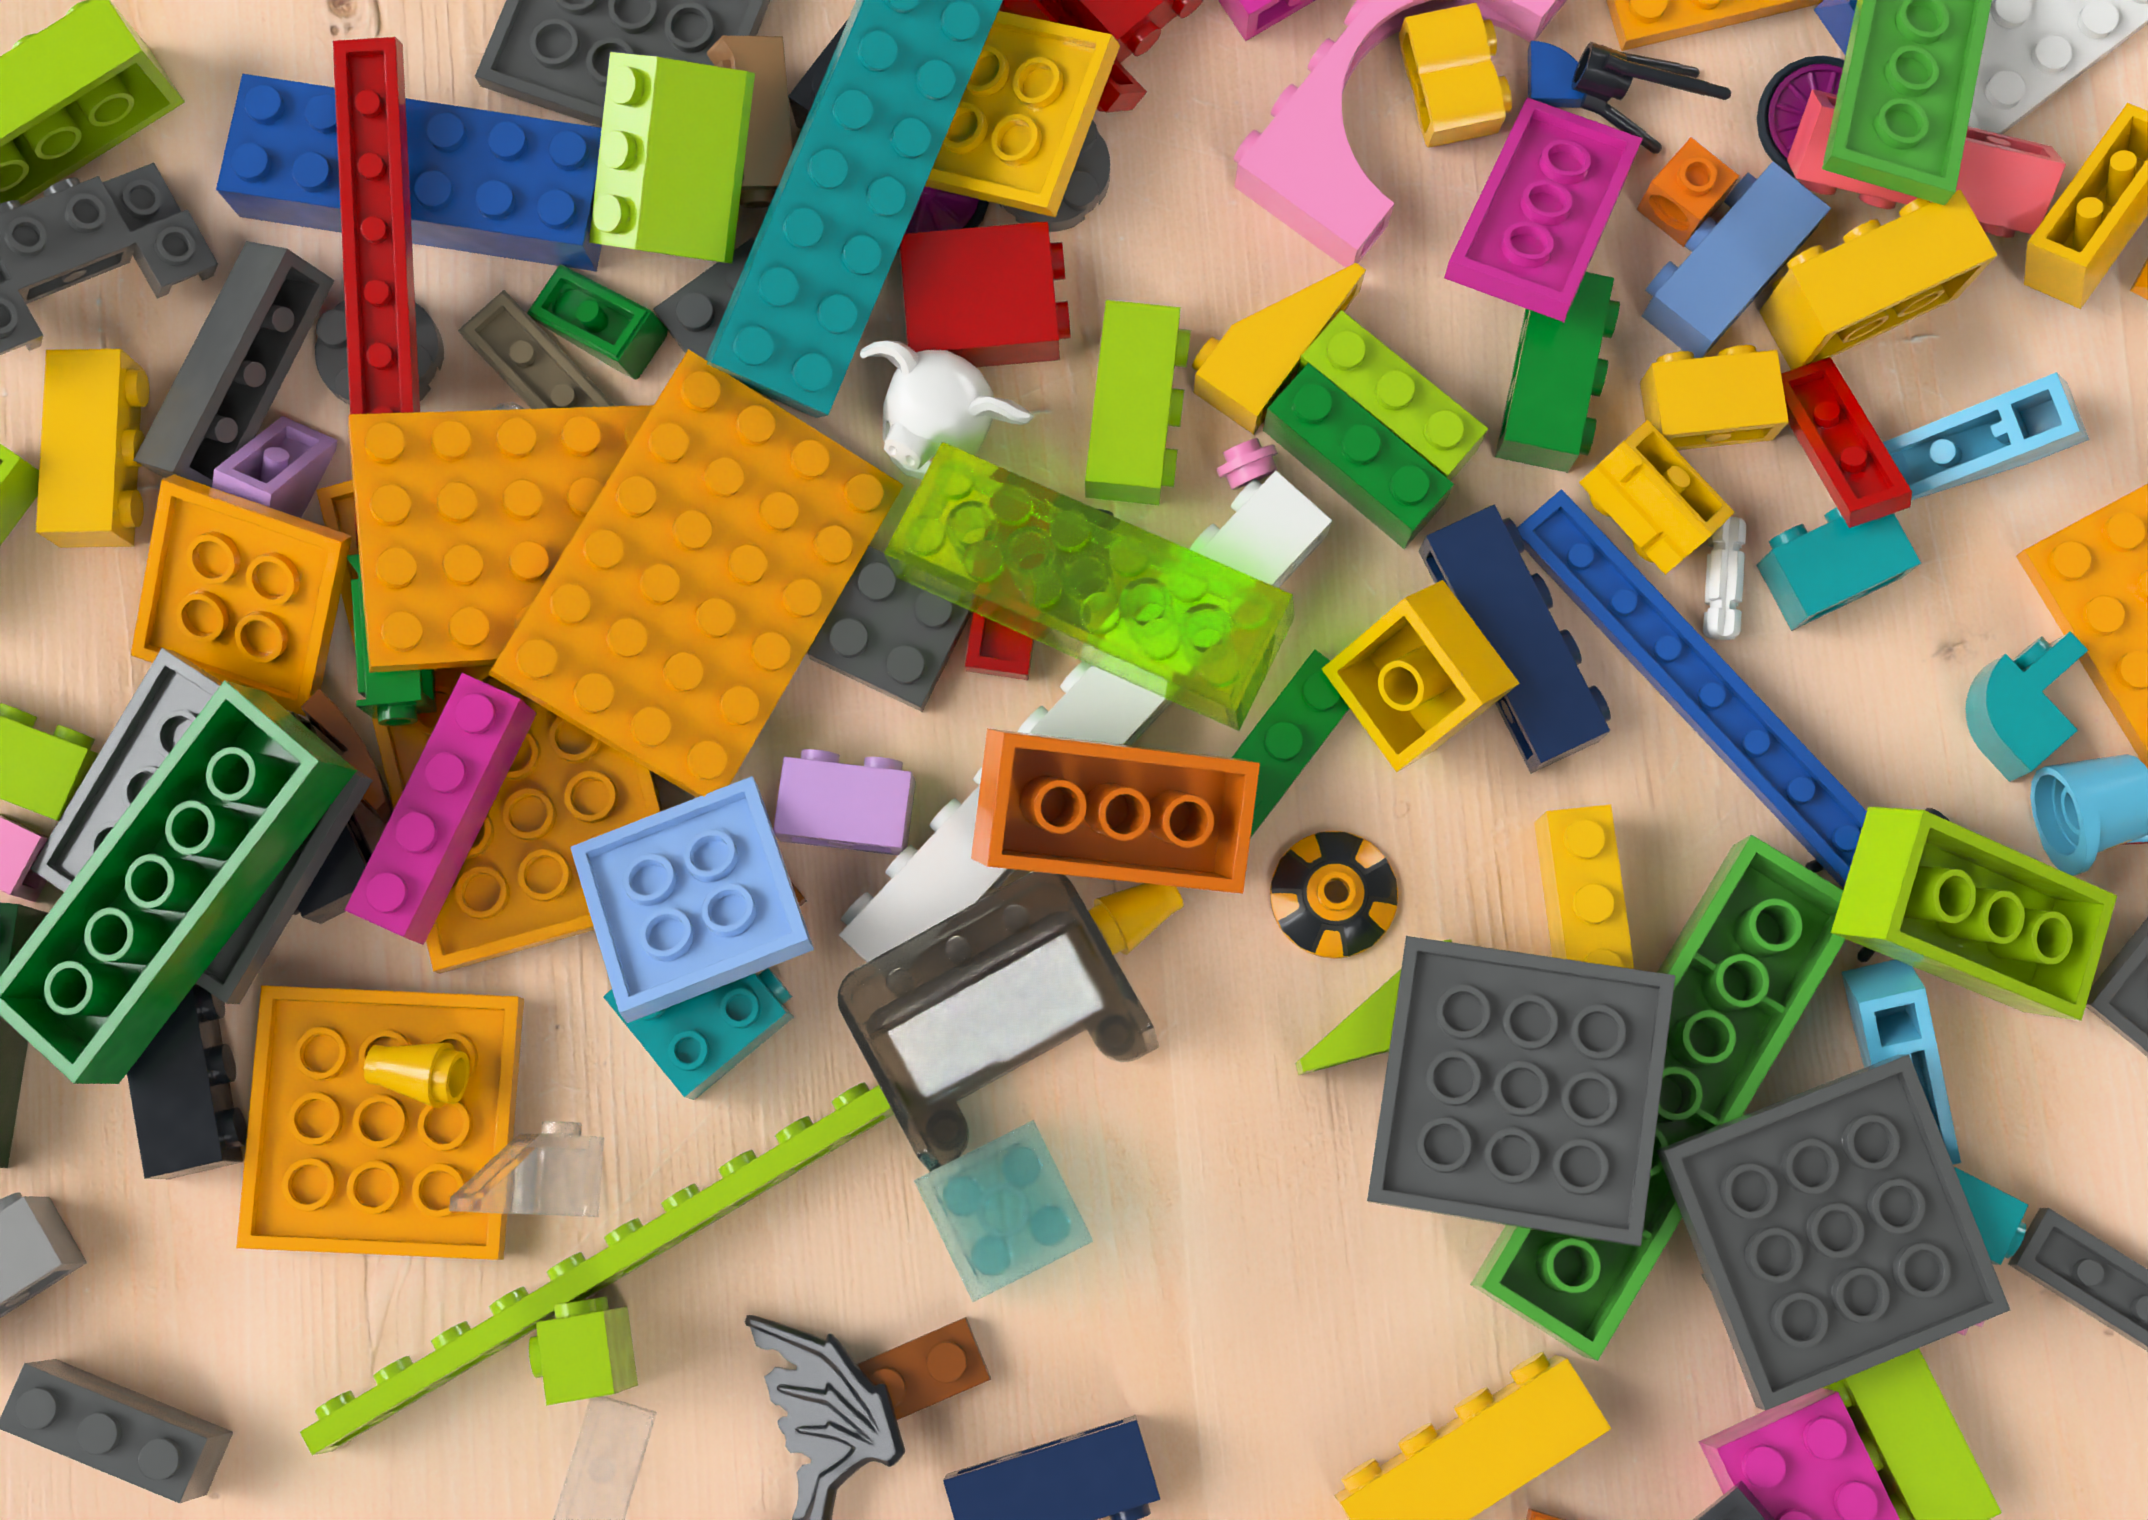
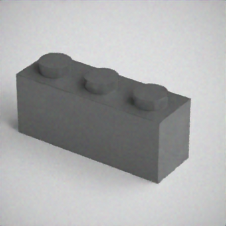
[0,1359,233,1504]

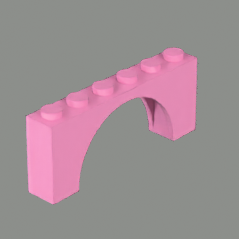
[1234,0,1567,268]

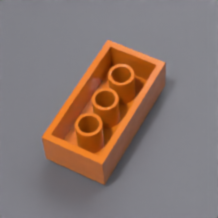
[971,728,1260,894]

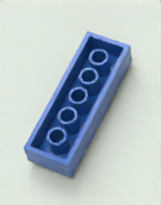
[216,74,602,272]

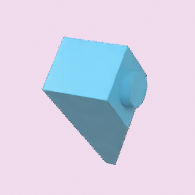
[1883,372,2089,501]
[1841,959,1961,1165]

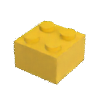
[1322,580,1520,772]

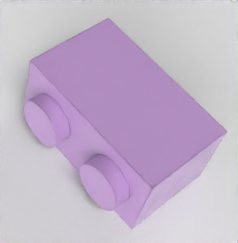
[773,749,916,855]

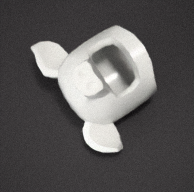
[860,341,1034,481]

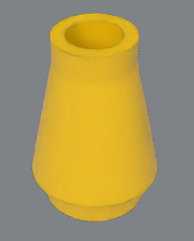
[1084,883,1184,957]
[364,1043,470,1108]

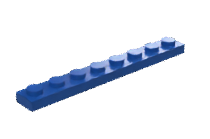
[1517,489,1867,889]

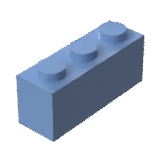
[1642,161,1831,358]

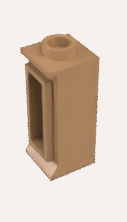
[707,35,793,208]

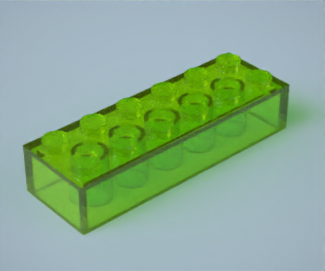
[884,442,1295,731]

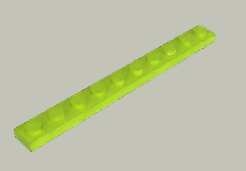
[300,1082,899,1456]

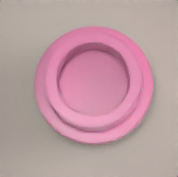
[1216,438,1278,490]

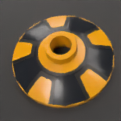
[1270,831,1398,958]

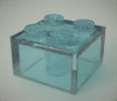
[914,1120,1094,1302]

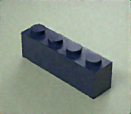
[1419,504,1611,774]

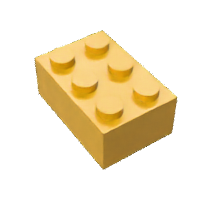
[1759,189,1997,370]

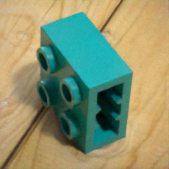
[603,968,794,1100]

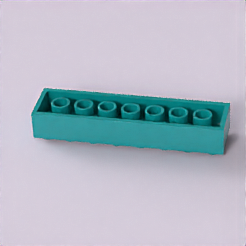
[705,0,1003,418]

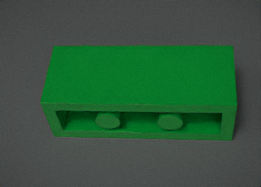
[1495,272,1620,473]
[1263,363,1454,549]

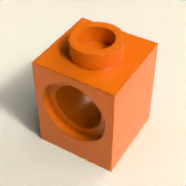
[1636,137,1739,247]

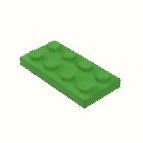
[1822,0,1992,206]

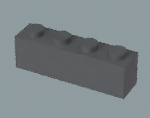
[133,241,335,487]

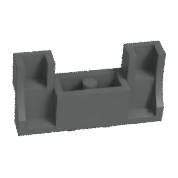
[0,163,218,355]

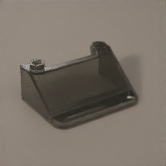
[837,871,1159,1174]

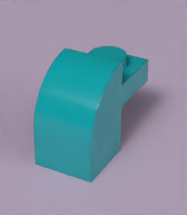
[1965,631,2088,782]

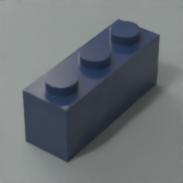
[943,1415,1161,1520]

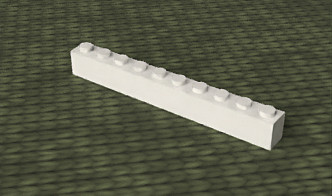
[839,470,1332,993]

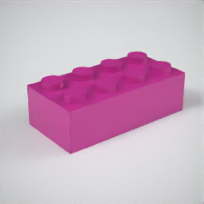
[1699,1388,1900,1520]

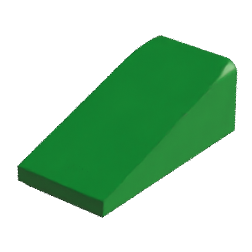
[527,264,668,380]

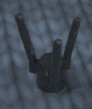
[1571,42,1731,154]

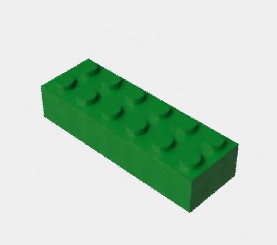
[0,680,357,1084]

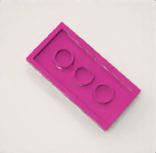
[1444,97,1643,322]

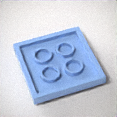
[570,776,814,1023]

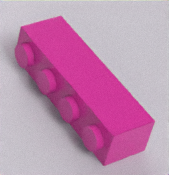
[345,673,537,945]

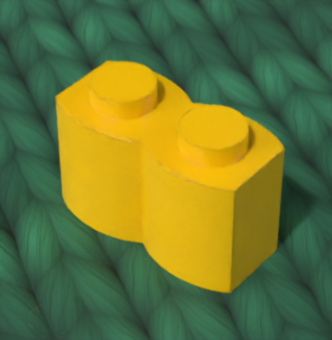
[1399,3,1512,148]

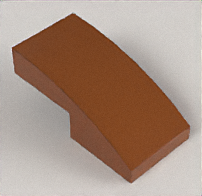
[301,689,393,824]

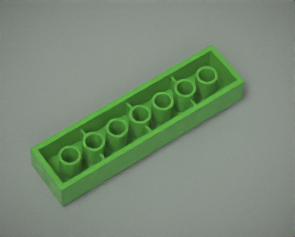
[1470,834,1846,1361]

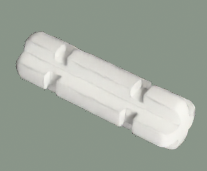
[1703,517,1746,640]

